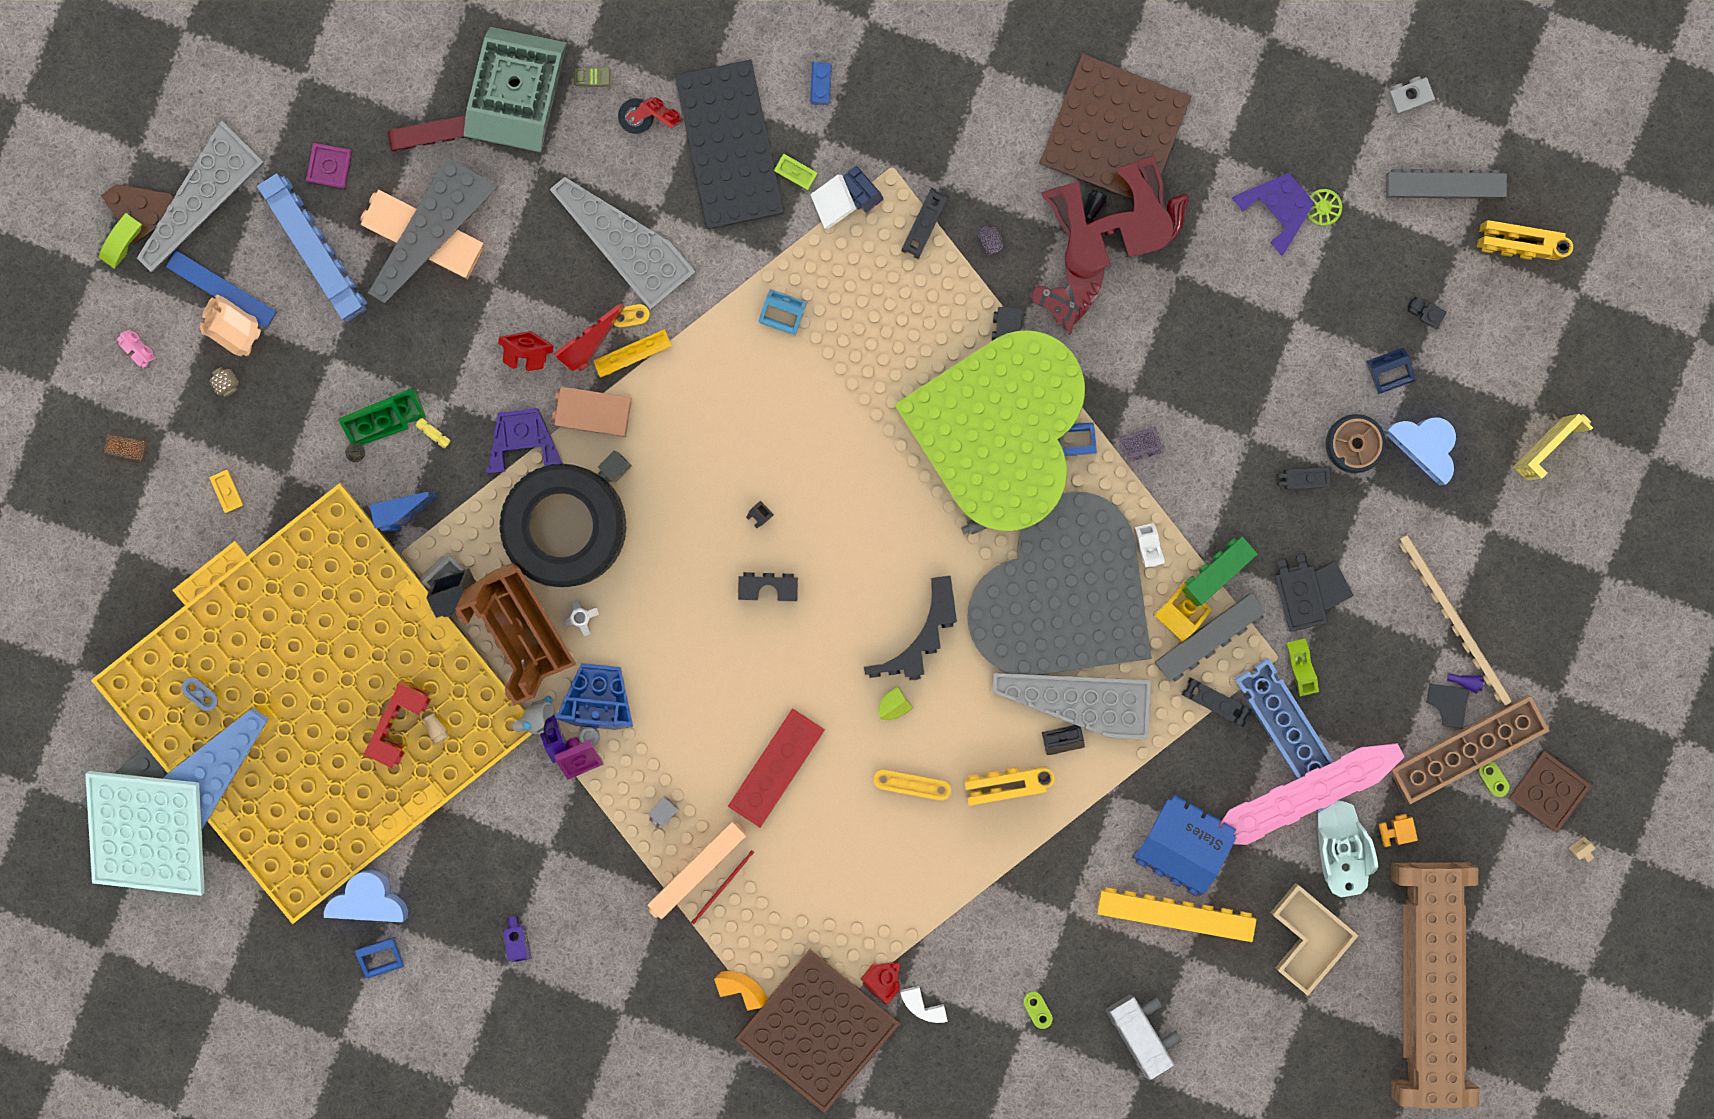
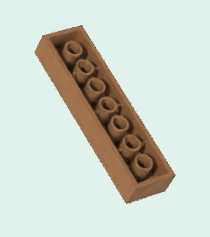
[1390,695,1550,804]

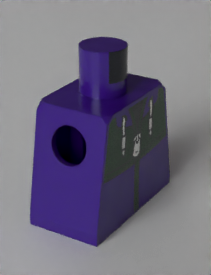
[503,916,532,962]

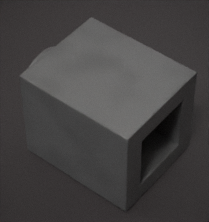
[648,796,679,827]

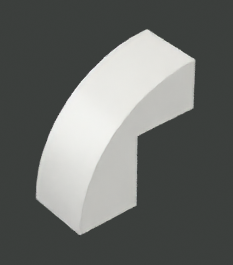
[900,986,948,1023]

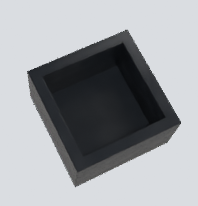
[426,569,476,618]

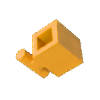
[1379,814,1418,847]

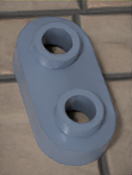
[182,677,218,711]

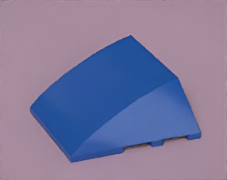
[555,663,633,730]

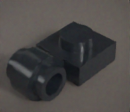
[1407,296,1447,329]

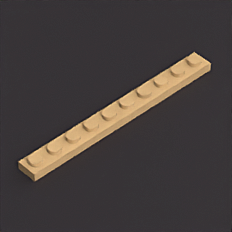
[1399,534,1512,705]

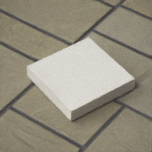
[810,175,856,229]

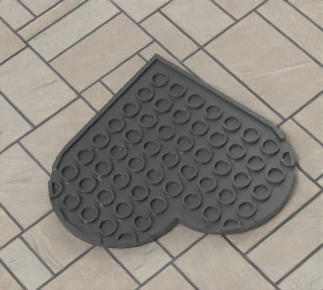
[968,491,1152,675]

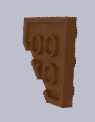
[100,184,174,244]

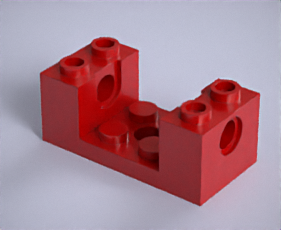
[363,679,431,768]

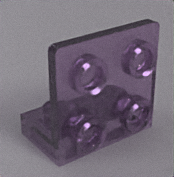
[1118,426,1165,462]

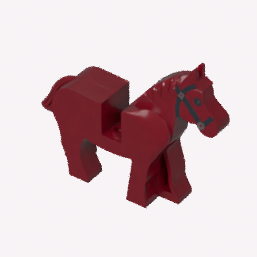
[1032,155,1189,335]

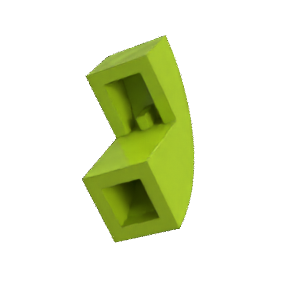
[99,213,142,269]
[1286,638,1319,697]

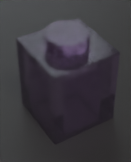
[977,225,1005,257]

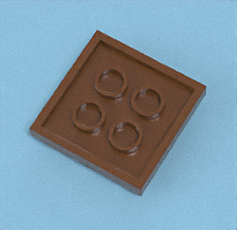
[1509,751,1592,833]

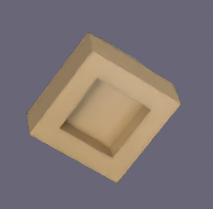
[1568,837,1595,863]

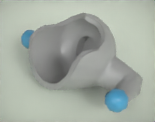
[513,696,555,735]

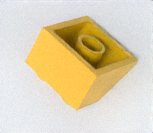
[1155,583,1212,642]

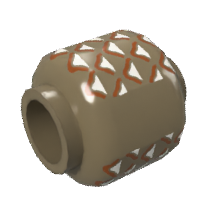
[210,367,239,398]

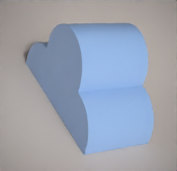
[1383,418,1456,486]
[324,869,408,922]

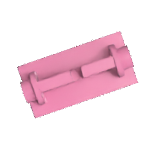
[117,329,156,369]

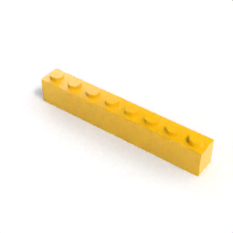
[1096,887,1256,942]

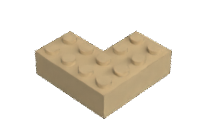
[1270,883,1359,996]

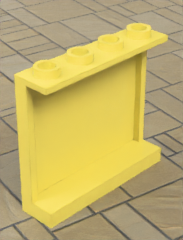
[1513,414,1593,481]

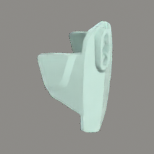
[1318,800,1378,897]

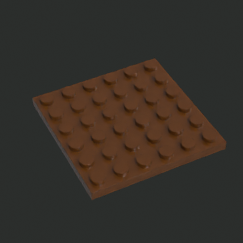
[1039,53,1192,200]
[734,949,900,1113]

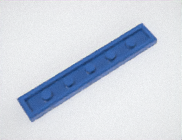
[166,250,277,328]

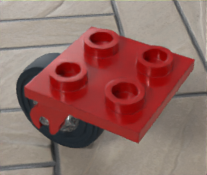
[618,97,683,134]

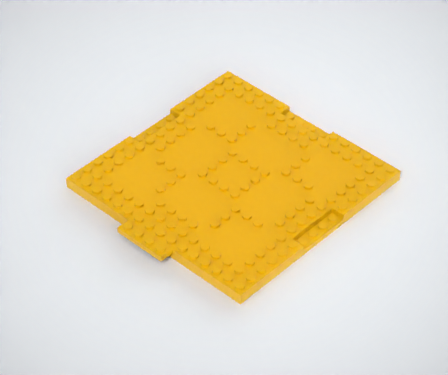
[91,482,532,924]

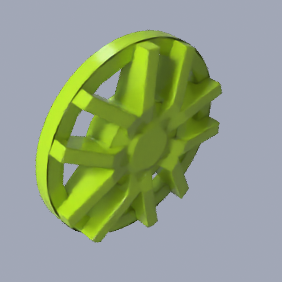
[1307,189,1342,226]

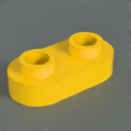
[614,304,650,328]

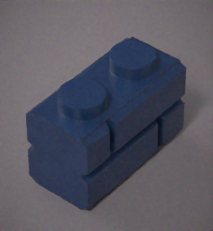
[843,166,884,213]

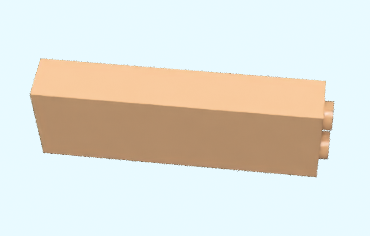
[360,190,485,280]
[648,819,747,919]

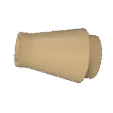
[423,714,449,744]

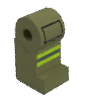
[574,67,610,87]

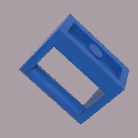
[1058,422,1097,456]
[355,937,404,979]

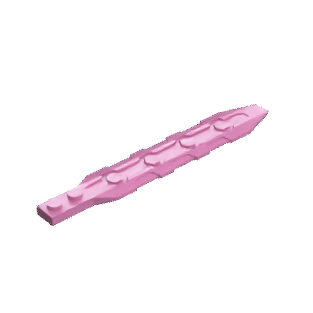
[1218,743,1404,845]

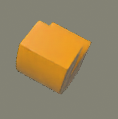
[714,971,767,1011]

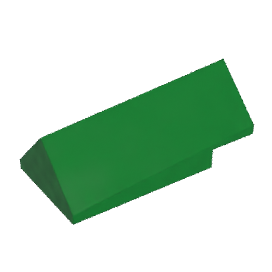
[338,388,426,448]

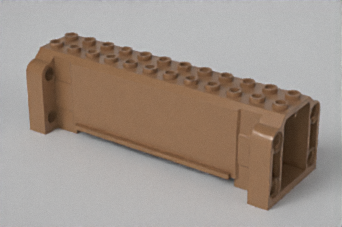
[1391,862,1479,1109]

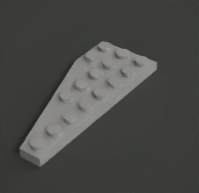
[993,673,1151,739]

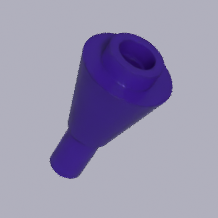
[1447,673,1484,694]

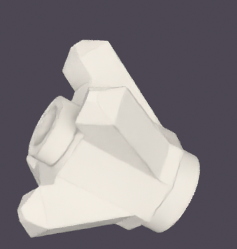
[562,601,599,636]

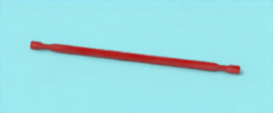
[691,850,754,924]

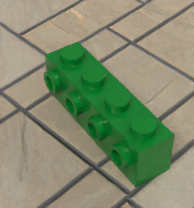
[1181,536,1257,607]

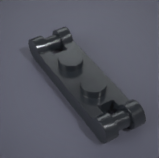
[901,188,949,260]
[1181,677,1252,727]

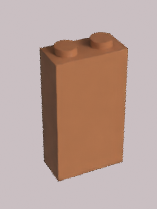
[552,386,632,437]

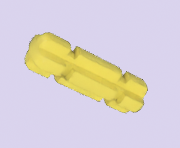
[415,418,450,448]

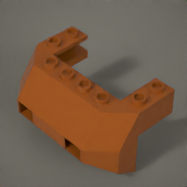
[455,563,577,706]

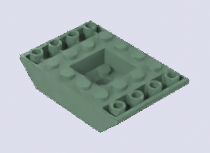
[464,27,567,152]

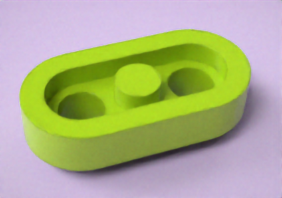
[1478,762,1509,797]
[1023,991,1053,1029]

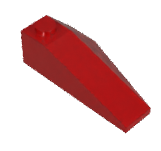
[554,304,625,372]

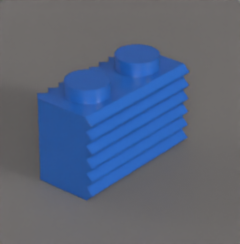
[810,62,832,105]

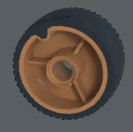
[1326,414,1386,473]

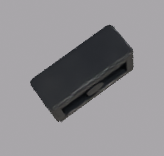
[1042,725,1085,755]

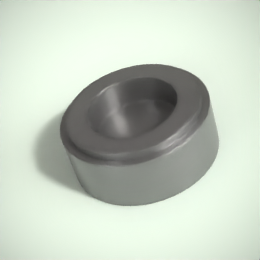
[580,727,600,746]

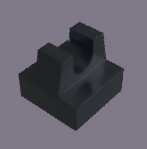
[746,501,774,529]

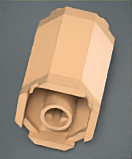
[200,295,261,356]

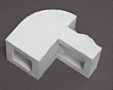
[1135,523,1165,567]

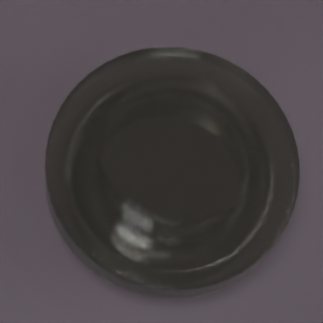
[345,443,365,462]

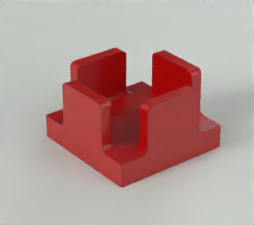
[498,331,554,371]

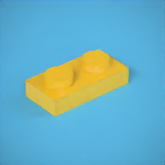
[209,470,244,513]

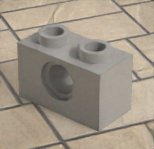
[1387,76,1435,115]

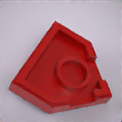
[860,962,900,1005]

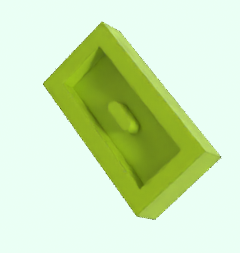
[774,154,818,191]

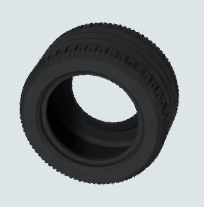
[499,464,627,587]

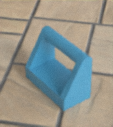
[758,289,807,335]

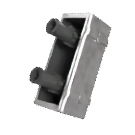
[1105,994,1182,1080]

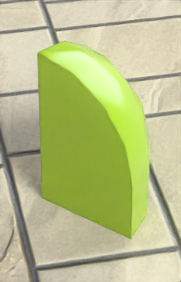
[878,686,913,720]

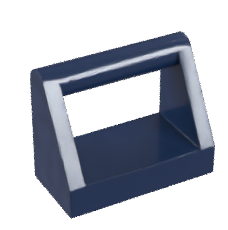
[1366,348,1415,394]

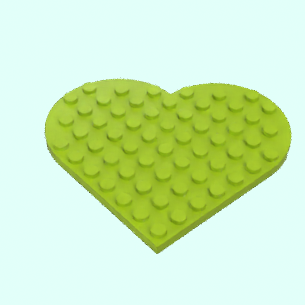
[894,331,1085,531]

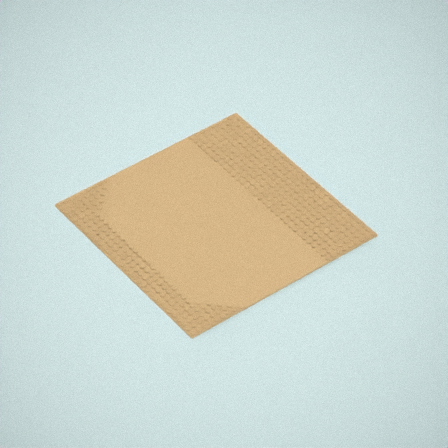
[402,168,1278,1009]

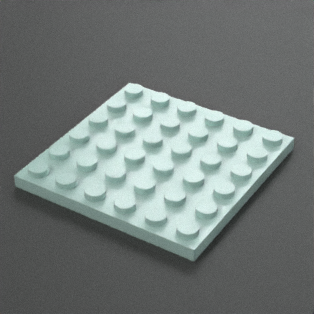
[85,771,205,896]

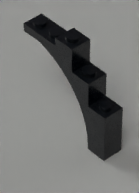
[864,576,957,680]

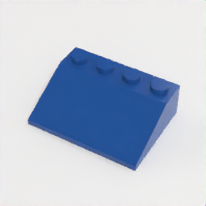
[370,492,439,532]

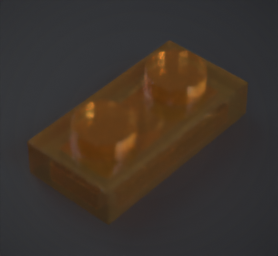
[104,434,147,461]

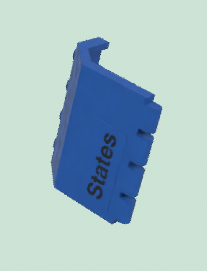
[1132,795,1237,896]

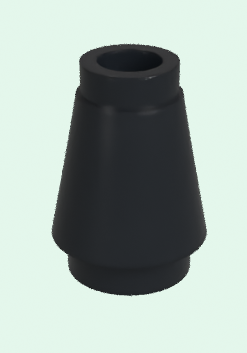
[1084,189,1107,220]

